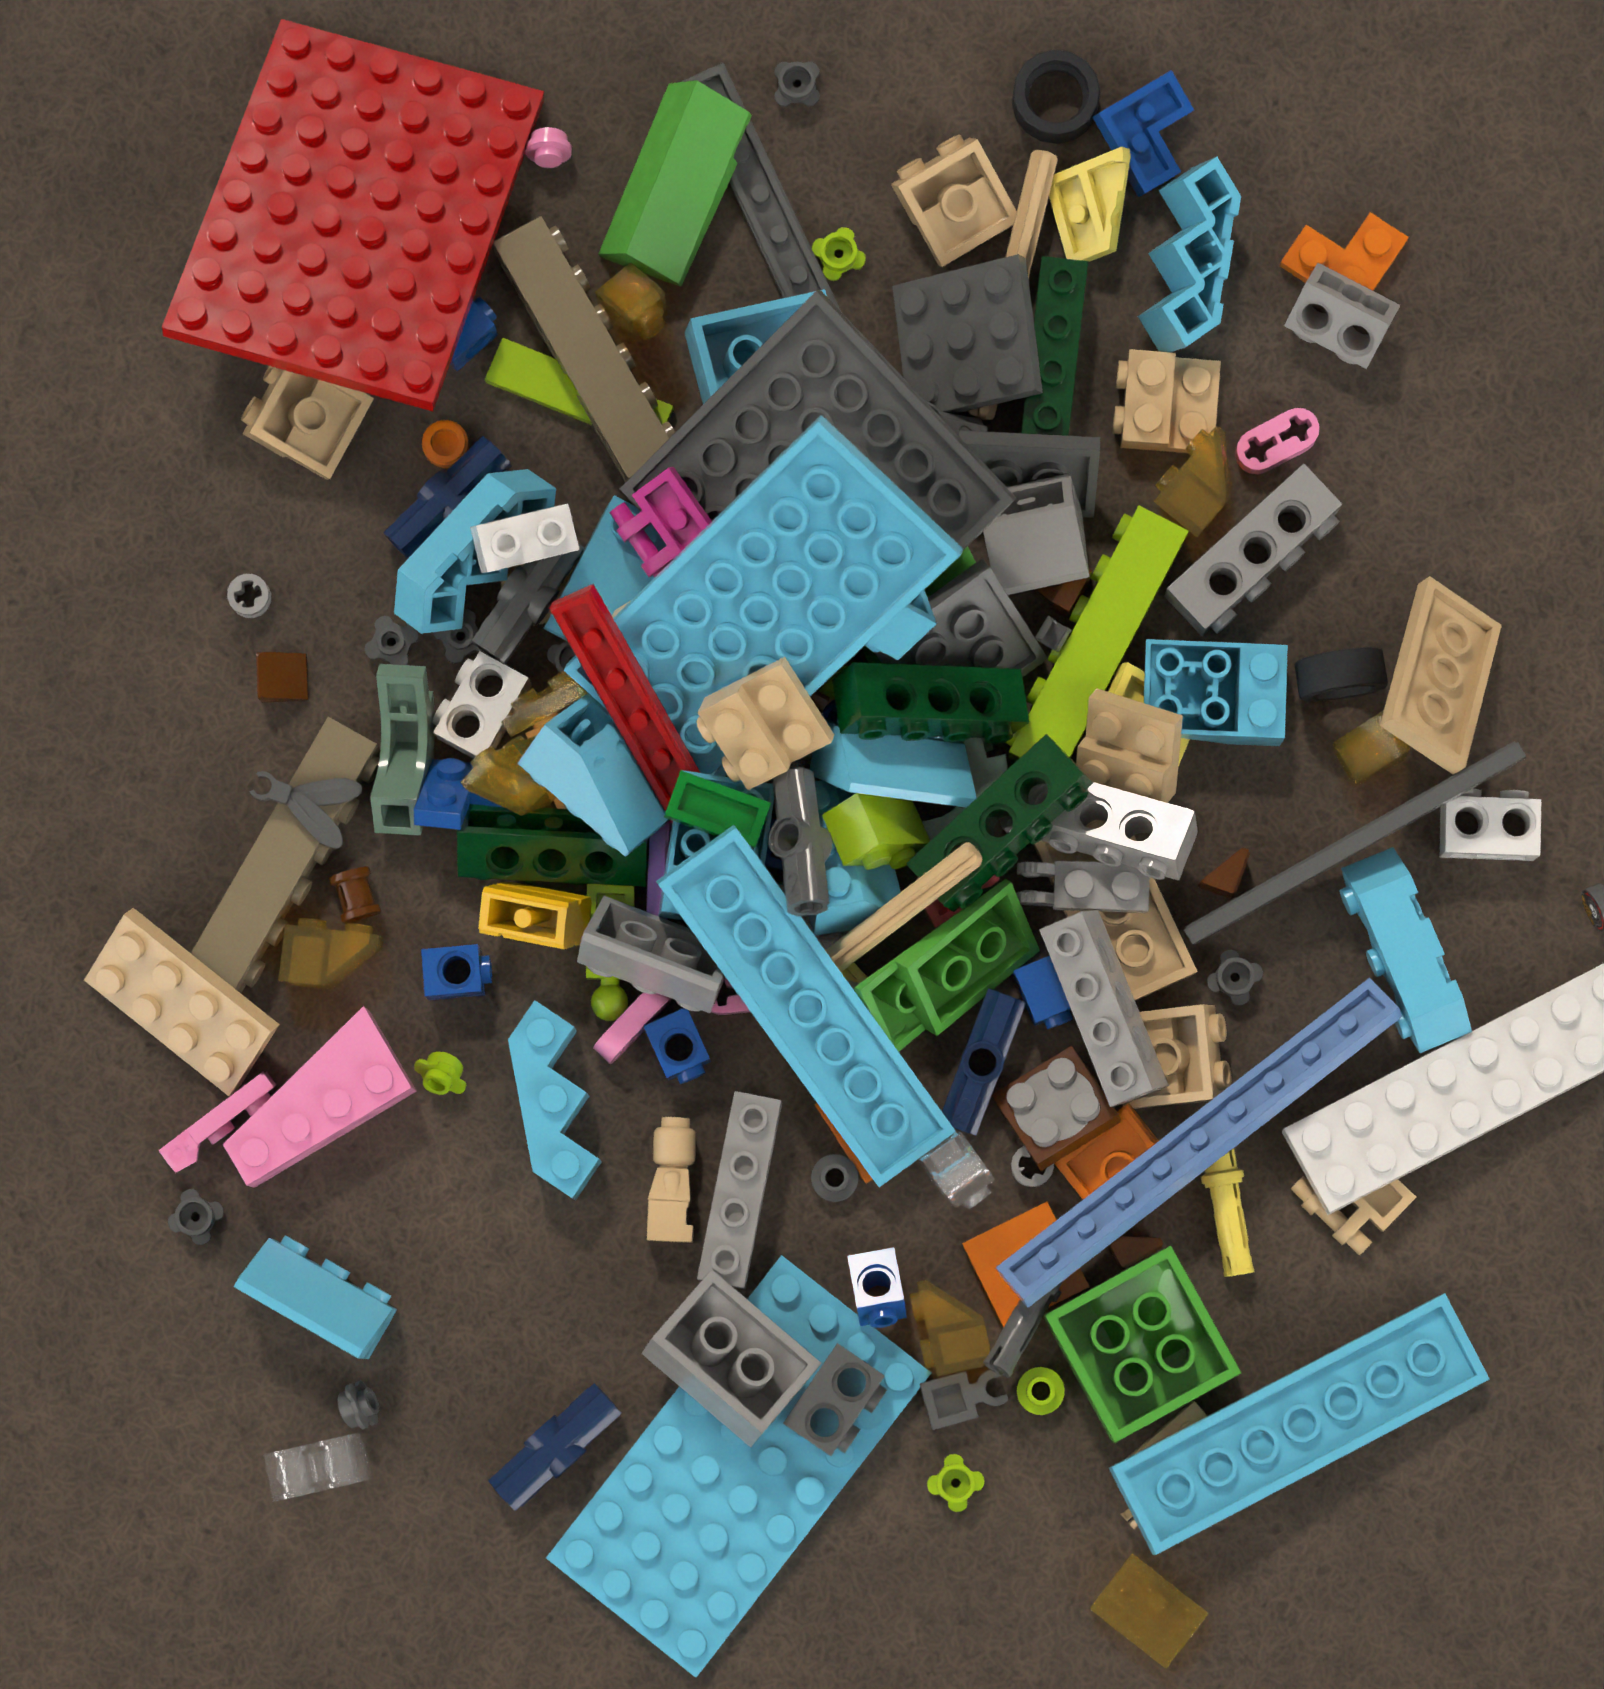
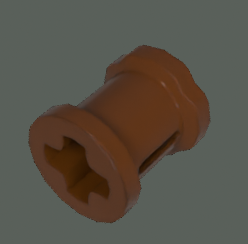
[329,866,382,924]

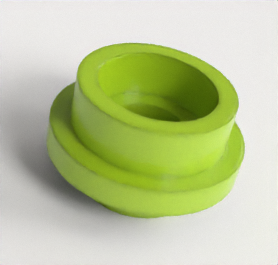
[1017,1367,1065,1415]

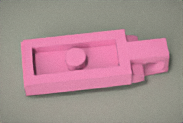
[159,1071,276,1172]

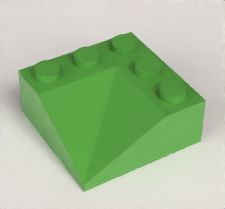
[1043,1246,1241,1443]

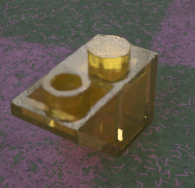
[595,263,668,344]
[1154,426,1231,537]
[1331,711,1410,788]
[460,735,557,815]
[278,918,384,990]
[909,1280,991,1376]

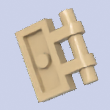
[1291,1175,1416,1255]

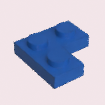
[1092,70,1194,197]
[414,758,525,830]

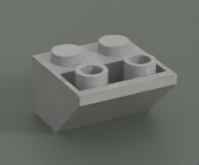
[983,473,1090,595]

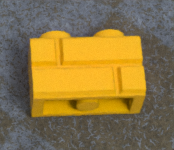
[478,881,592,949]

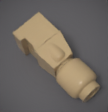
[647,1117,696,1243]

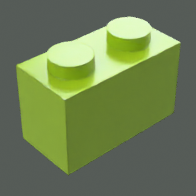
[822,793,930,870]

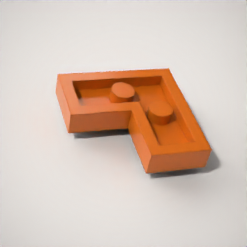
[1279,212,1409,291]

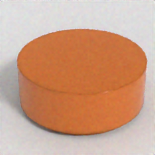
[422,420,469,468]

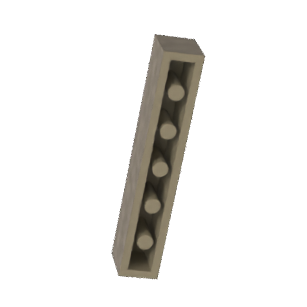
[493,216,675,483]
[191,717,380,993]

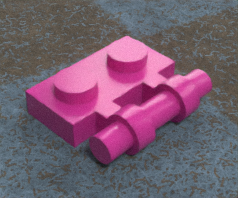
[609,466,712,578]

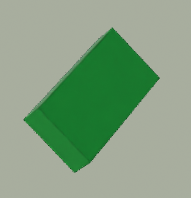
[664,770,771,850]

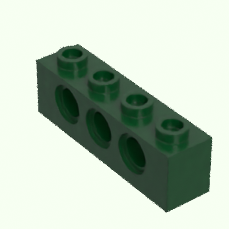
[1021,256,1088,436]
[832,662,1030,744]
[906,733,1093,912]
[457,804,649,887]

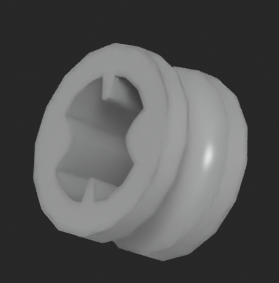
[227,574,271,618]
[1011,1146,1054,1187]

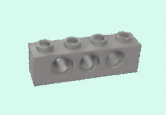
[1164,464,1342,636]
[999,760,1198,881]
[1039,910,1169,1107]
[697,1091,782,1289]

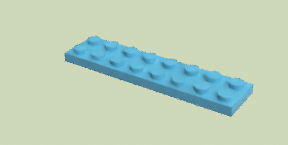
[656,825,956,1187]
[1109,1294,1490,1555]

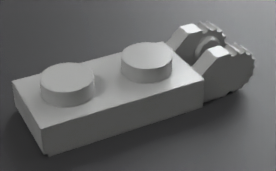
[1016,861,1150,913]

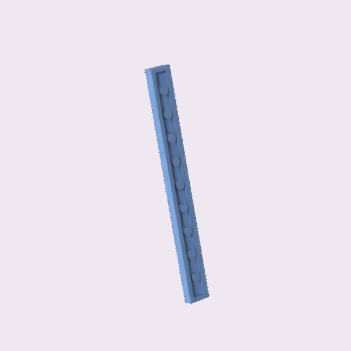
[996,978,1402,1308]

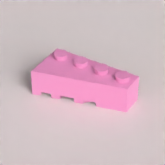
[223,1006,417,1188]

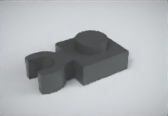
[920,1370,1008,1430]

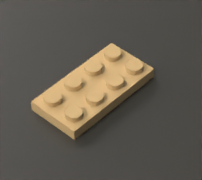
[1380,576,1502,775]
[1033,820,1198,1001]
[84,908,280,1096]

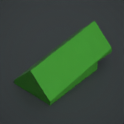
[598,80,752,287]
[853,879,1040,1052]

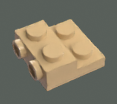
[891,135,1017,267]
[1113,349,1221,455]
[241,366,374,480]
[697,657,834,790]
[1076,688,1183,803]
[1123,1004,1232,1109]

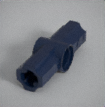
[383,436,512,559]
[942,988,1027,1136]
[488,1383,622,1511]

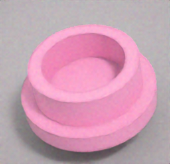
[526,127,572,168]

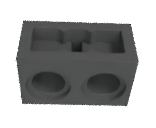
[783,1343,888,1456]

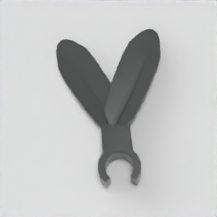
[249,771,362,849]

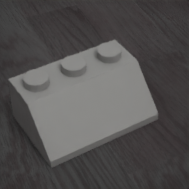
[577,896,725,1013]
[641,1270,822,1447]

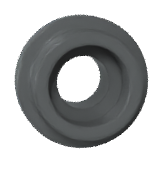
[811,1154,858,1202]

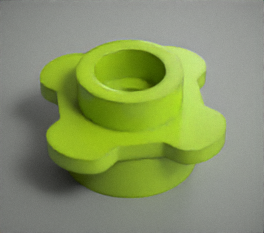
[812,227,865,281]
[414,1051,467,1095]
[927,1454,984,1512]

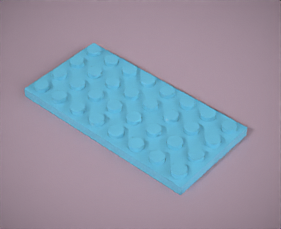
[564,415,963,777]
[546,1255,931,1677]

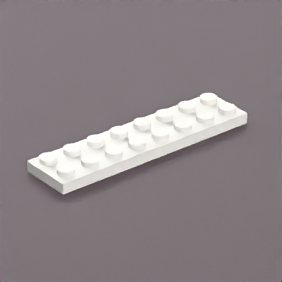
[1282,963,1604,1215]

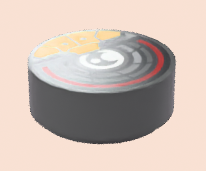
[1581,883,1604,933]

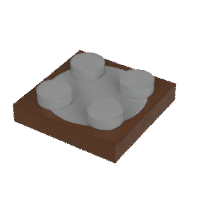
[992,1046,1121,1171]

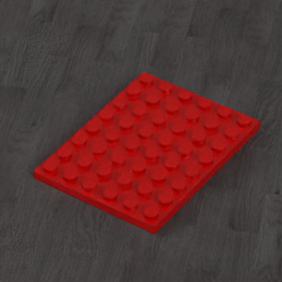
[162,19,544,412]

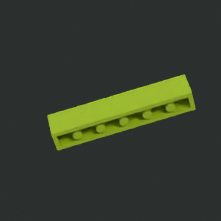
[1004,505,1189,762]

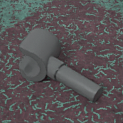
[1035,615,1072,652]

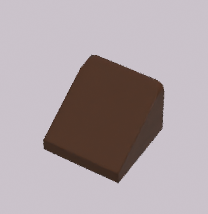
[256,652,309,703]
[1197,847,1250,899]
[1107,1237,1164,1269]

